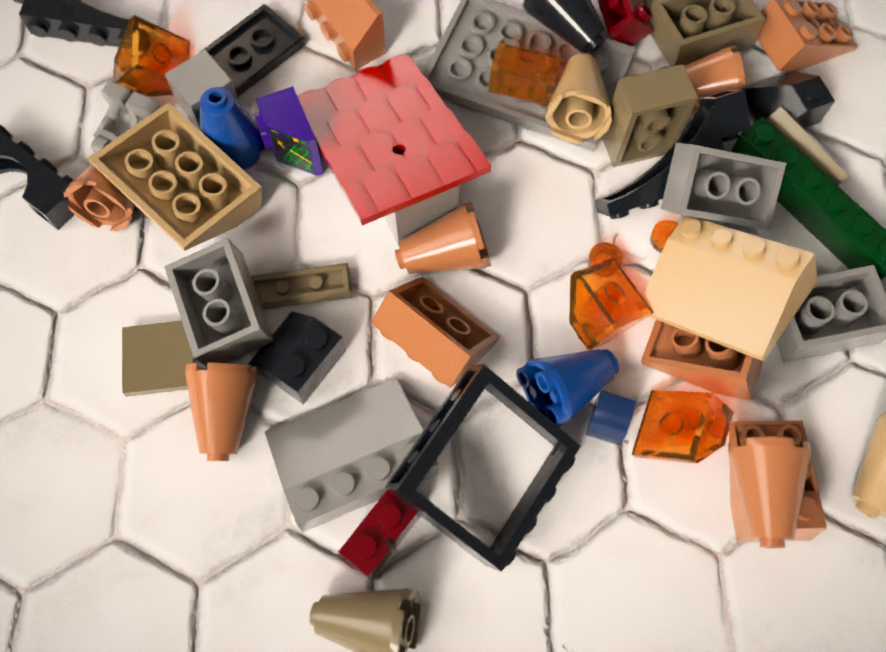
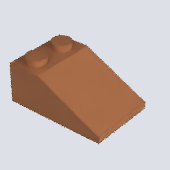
[641,320,764,401]

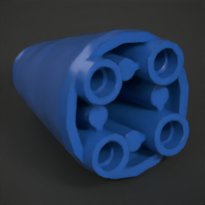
[516,349,619,427]

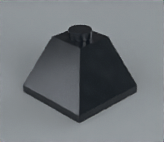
[741,71,835,128]

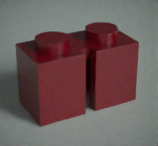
[338,490,418,580]

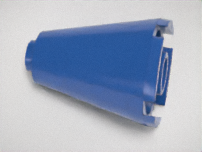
[200,87,264,170]

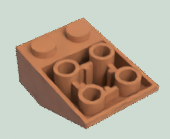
[757,0,858,72]
[729,420,827,542]

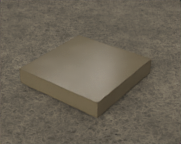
[122,321,196,397]

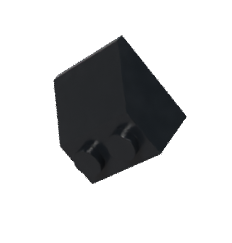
[248,311,346,405]

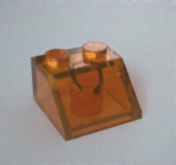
[489,38,564,106]

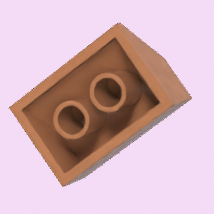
[304,0,386,71]
[371,276,500,388]

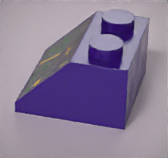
[254,86,323,176]

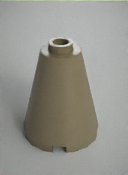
[309,588,421,652]

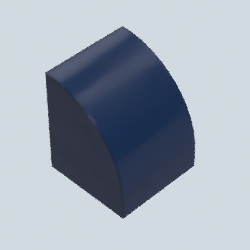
[585,390,637,446]

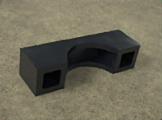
[0,125,75,230]

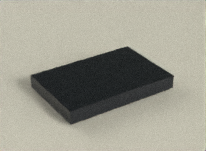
[199,3,306,97]

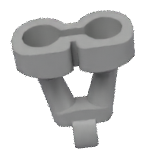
[90,81,161,152]

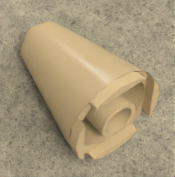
[545,54,612,143]
[852,412,886,519]

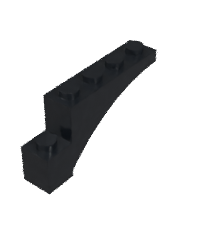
[13,0,150,51]
[594,89,752,219]

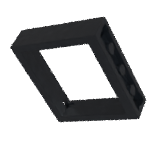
[384,364,581,572]

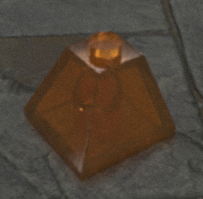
[113,15,190,97]
[569,258,654,351]
[631,390,734,464]

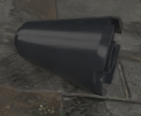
[523,0,606,54]

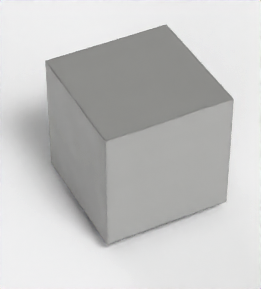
[165,50,239,130]

